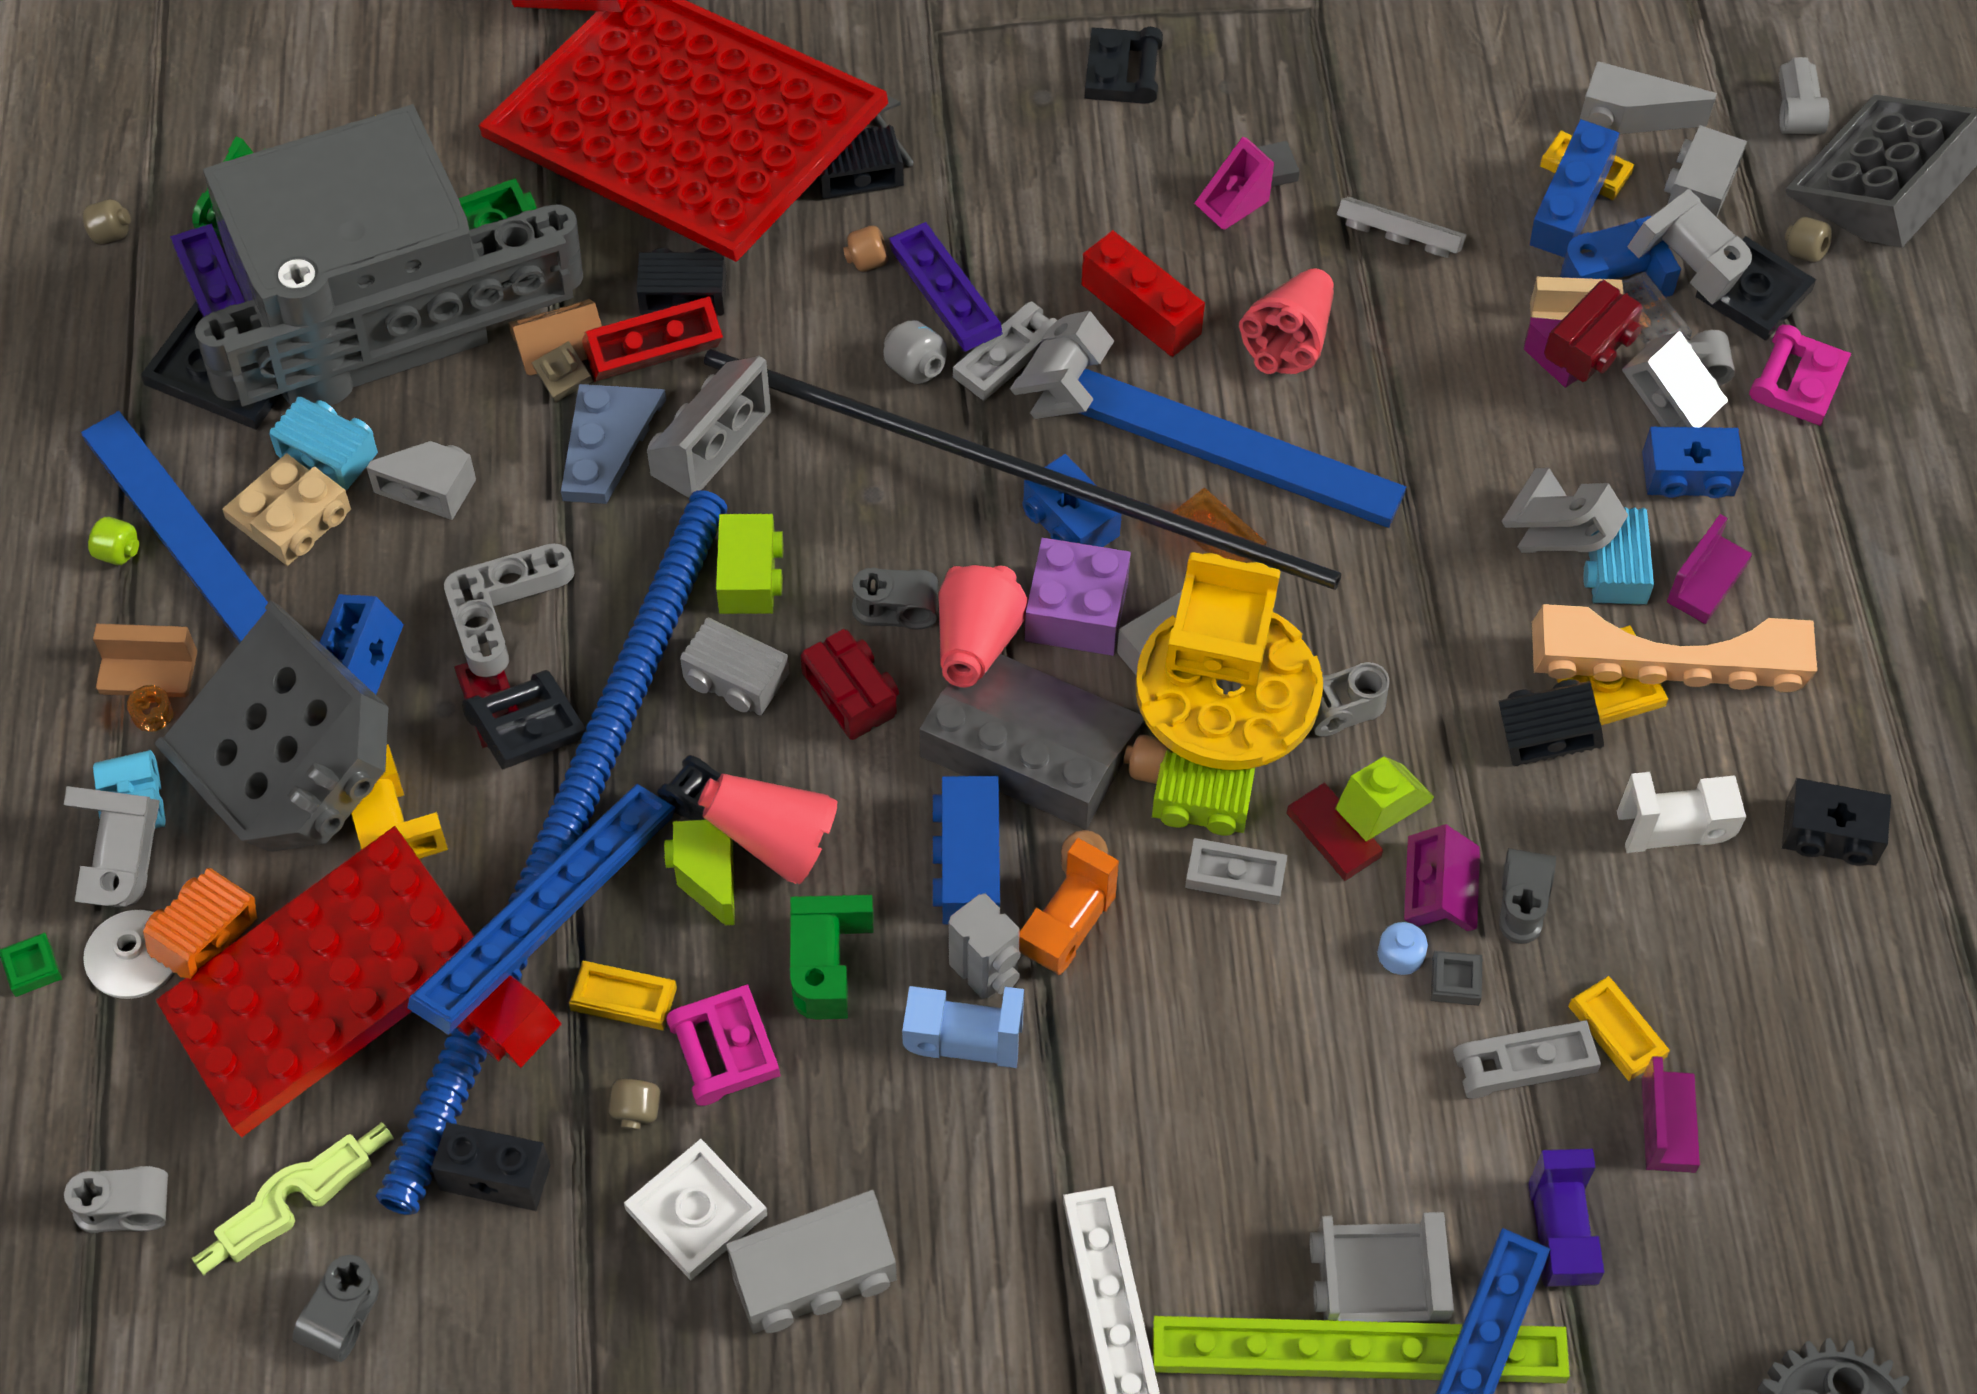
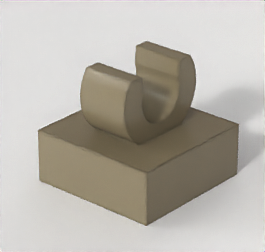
[532,341,592,403]

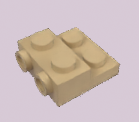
[222,453,351,566]

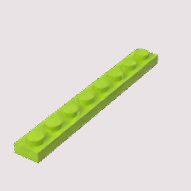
[1153,1316,1570,1383]

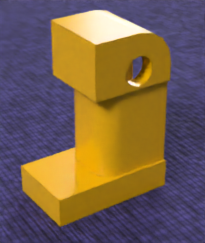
[351,744,448,859]

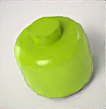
[88,516,139,566]

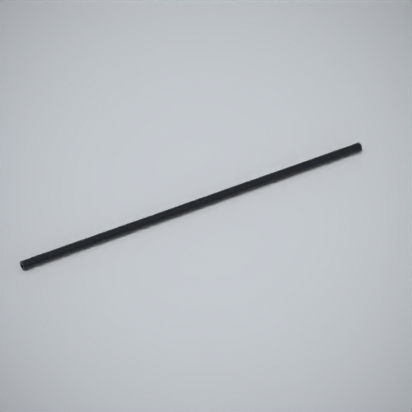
[704,349,1341,590]

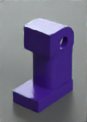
[1528,1149,1604,1287]

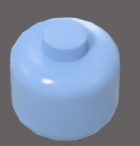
[1377,922,1428,975]

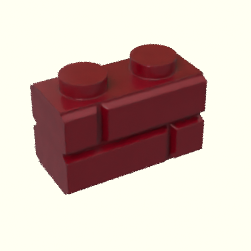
[1544,280,1643,382]
[800,629,899,740]

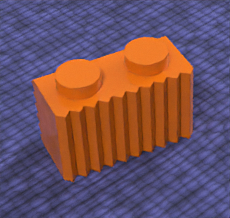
[143,868,257,979]

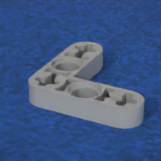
[444,544,575,677]

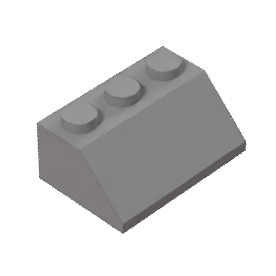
[647,356,771,498]
[726,1190,897,1334]

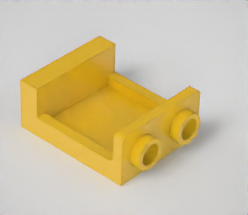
[1165,552,1281,687]

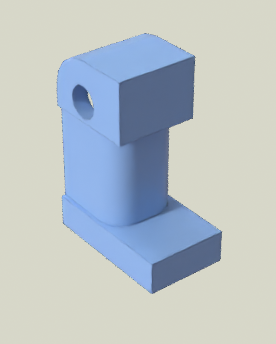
[902,986,1024,1068]

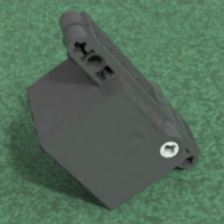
[195,104,583,406]

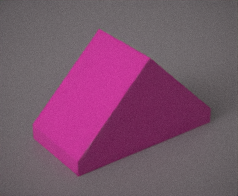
[1194,136,1274,230]

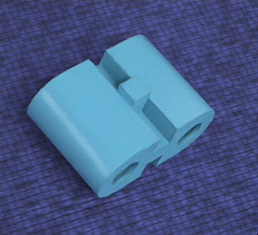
[93,750,166,829]

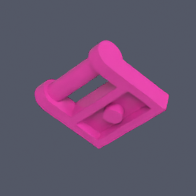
[1749,324,1851,426]
[666,984,780,1106]

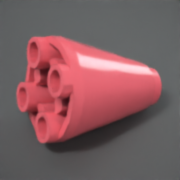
[1239,268,1334,374]
[938,565,1028,688]

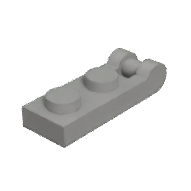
[953,301,1057,401]
[1453,1020,1601,1099]

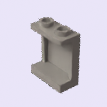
[1310,1212,1454,1324]

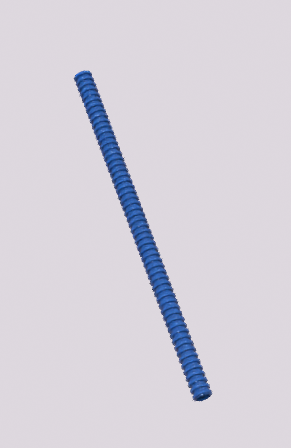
[376,490,728,1215]

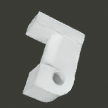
[1617,772,1746,853]

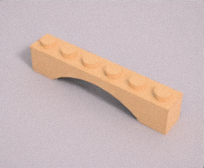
[1532,604,1817,692]

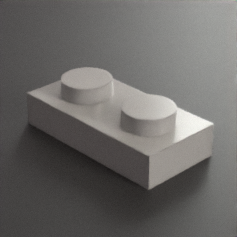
[1185,838,1287,905]

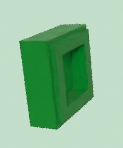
[0,933,62,997]

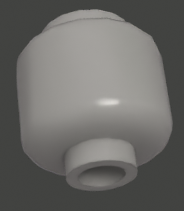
[883,320,947,384]

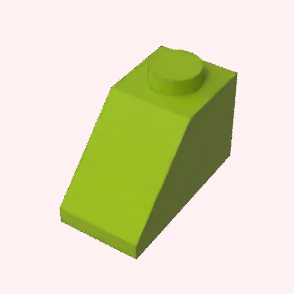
[1335,756,1434,842]
[664,820,735,926]

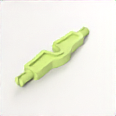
[191,1122,394,1276]

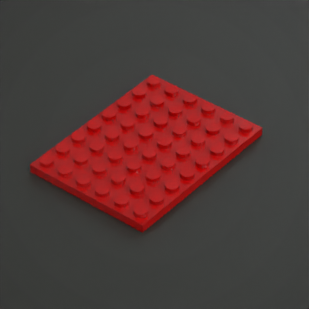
[479,0,888,262]

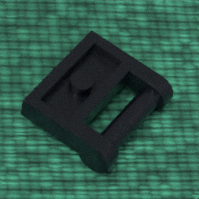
[1084,27,1163,104]
[462,670,586,770]

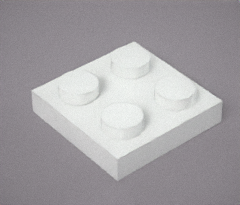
[624,1139,767,1281]

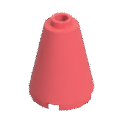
[698,773,838,884]

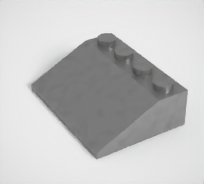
[1785,94,1977,248]
[920,654,1145,830]

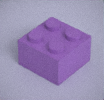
[1025,537,1131,656]

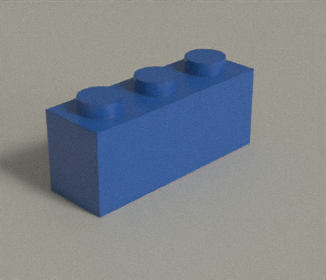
[1530,119,1620,258]
[933,776,1000,924]

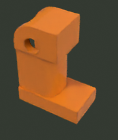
[1019,838,1119,975]

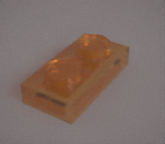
[1173,487,1267,563]

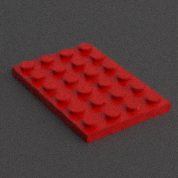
[156,826,474,1137]

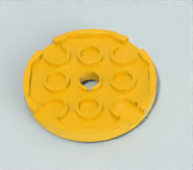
[1135,612,1323,770]

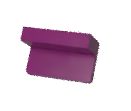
[1667,514,1752,624]
[1404,824,1480,931]
[1642,1056,1700,1173]

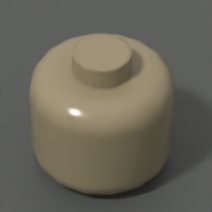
[83,199,131,245]
[1785,217,1832,263]
[608,1079,661,1130]

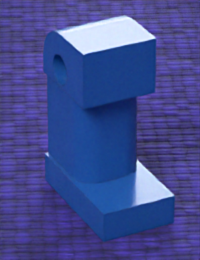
[1560,216,1681,300]

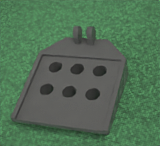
[155,601,389,852]

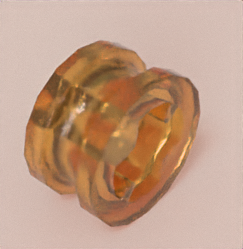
[127,685,173,732]

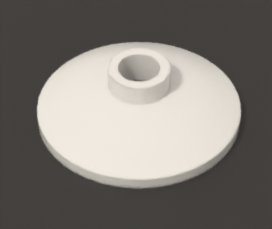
[84,910,174,999]

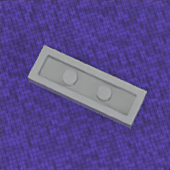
[1337,197,1467,258]

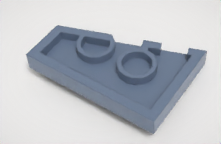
[561,384,666,504]

